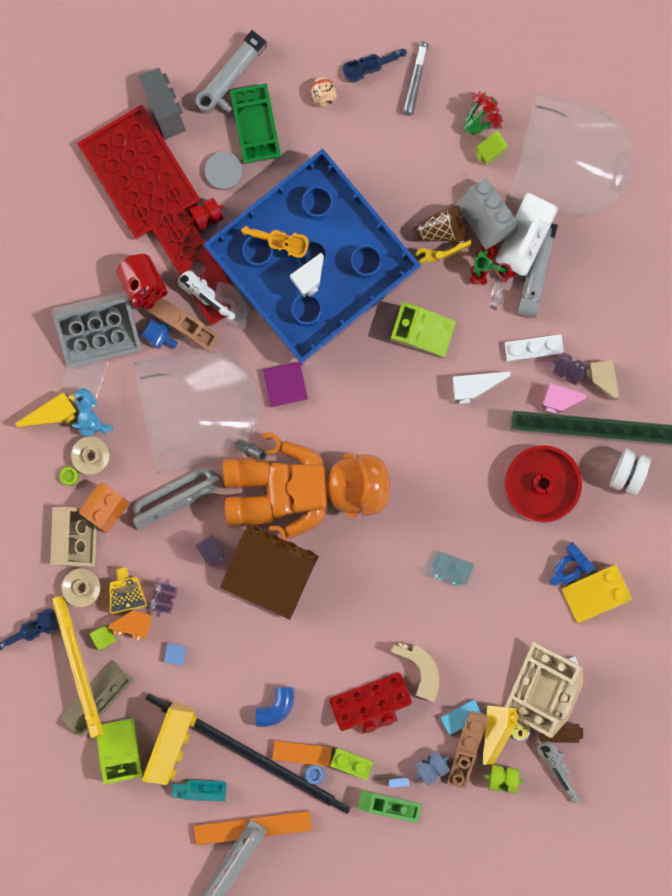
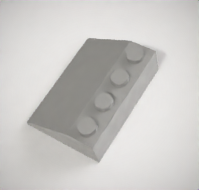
[53,291,142,368]

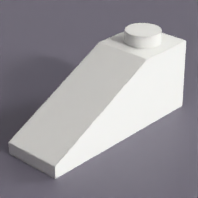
[452,372,511,404]

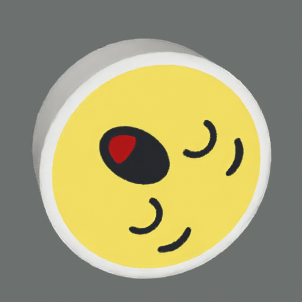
[511,721,530,740]

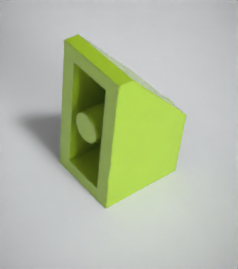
[475,130,508,166]

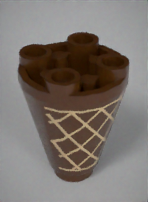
[413,204,468,242]

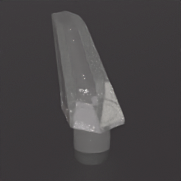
[490,279,504,310]

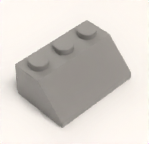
[456,178,518,250]

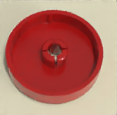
[504,445,582,523]

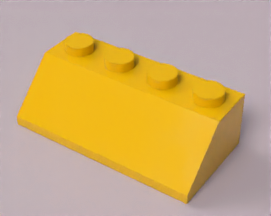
[142,701,197,785]

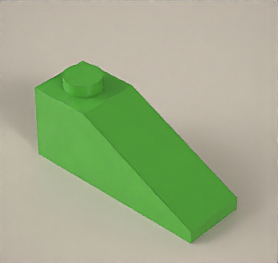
[357,790,422,823]

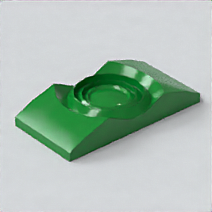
[230,83,281,164]

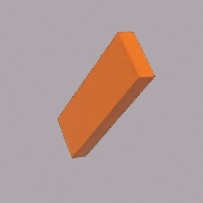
[272,740,332,767]

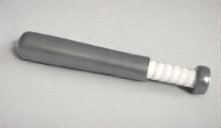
[403,41,429,116]

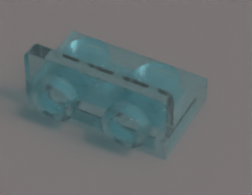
[430,551,474,588]

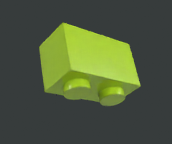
[330,747,374,780]

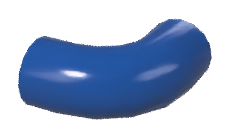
[256,687,294,727]

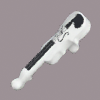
[178,271,235,320]

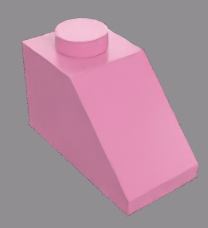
[542,383,587,414]

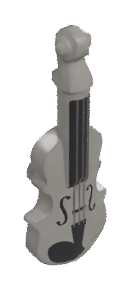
[537,741,580,804]

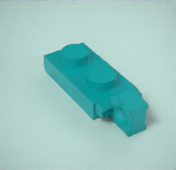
[172,780,227,801]

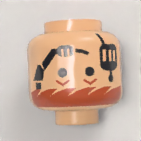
[310,77,337,107]

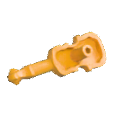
[241,226,309,258]

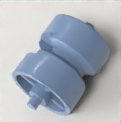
[414,750,450,786]

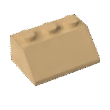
[50,507,97,567]

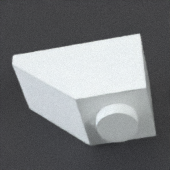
[290,253,324,297]

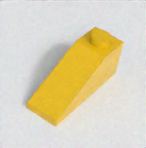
[15,392,78,428]
[483,706,518,765]

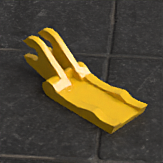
[415,239,471,264]

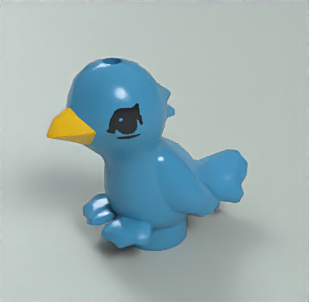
[68,388,114,436]

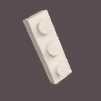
[504,334,564,362]

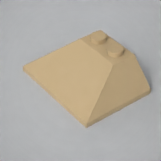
[505,641,583,738]

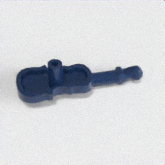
[343,49,407,83]
[0,608,59,651]

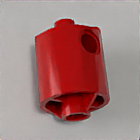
[116,254,168,310]

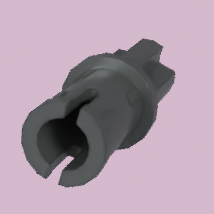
[234,438,267,462]

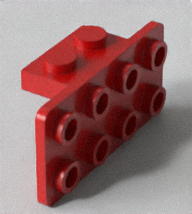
[329,672,412,734]

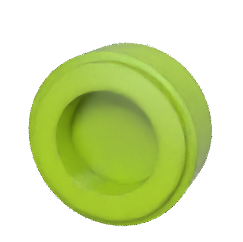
[59,466,79,486]

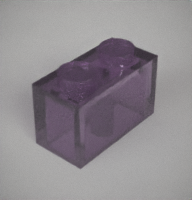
[195,535,225,567]

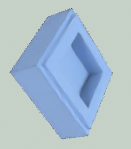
[389,777,409,788]

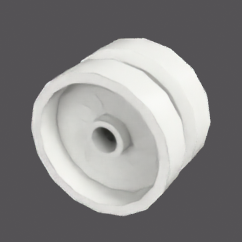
[610,448,651,497]

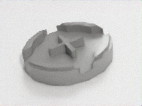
[205,152,243,190]

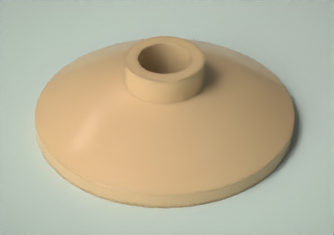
[71,436,110,475]
[62,568,100,607]

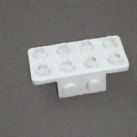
[496,193,558,276]

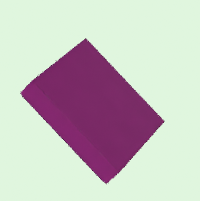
[263,362,308,408]

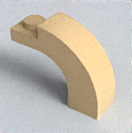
[390,642,439,702]

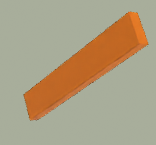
[194,811,312,845]

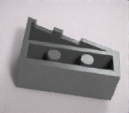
[139,67,186,140]

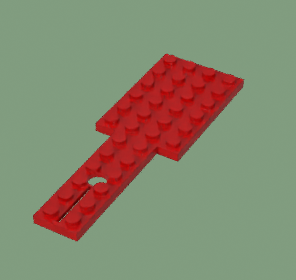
[77,104,244,327]

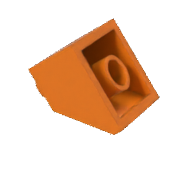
[78,481,130,533]

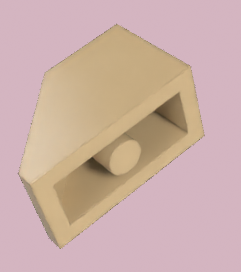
[586,360,619,400]

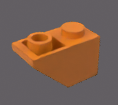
[108,611,153,641]

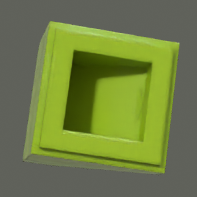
[90,624,116,651]

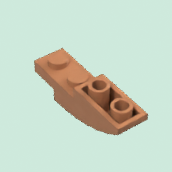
[145,298,220,352]
[446,710,488,789]

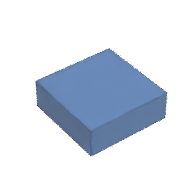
[164,643,187,665]

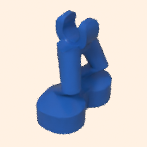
[550,542,597,586]

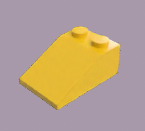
[561,564,632,624]

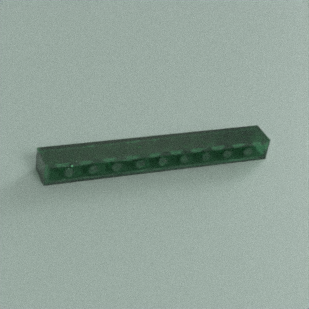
[509,410,672,447]

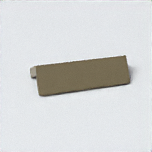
[60,660,134,737]

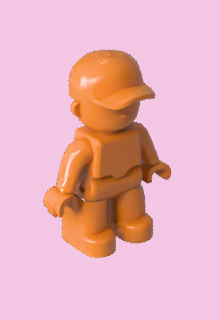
[223,432,390,541]

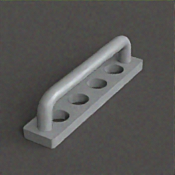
[132,468,223,530]
[201,820,267,896]

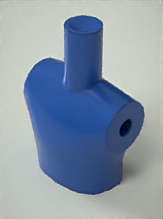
[141,319,178,349]

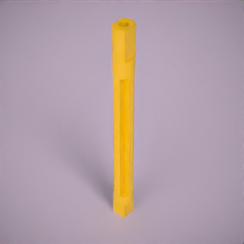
[52,596,104,738]

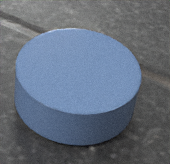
[305,765,324,785]

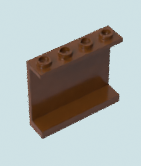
[220,523,319,620]

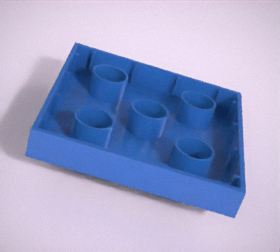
[203,148,421,366]

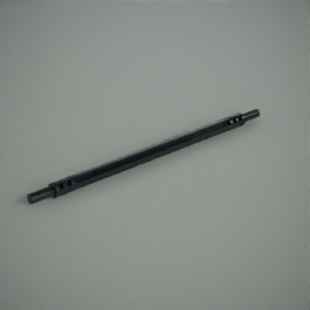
[145,693,351,814]

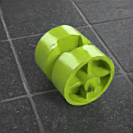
[484,765,523,794]

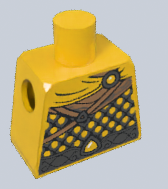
[110,567,148,614]

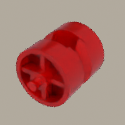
[188,197,224,231]

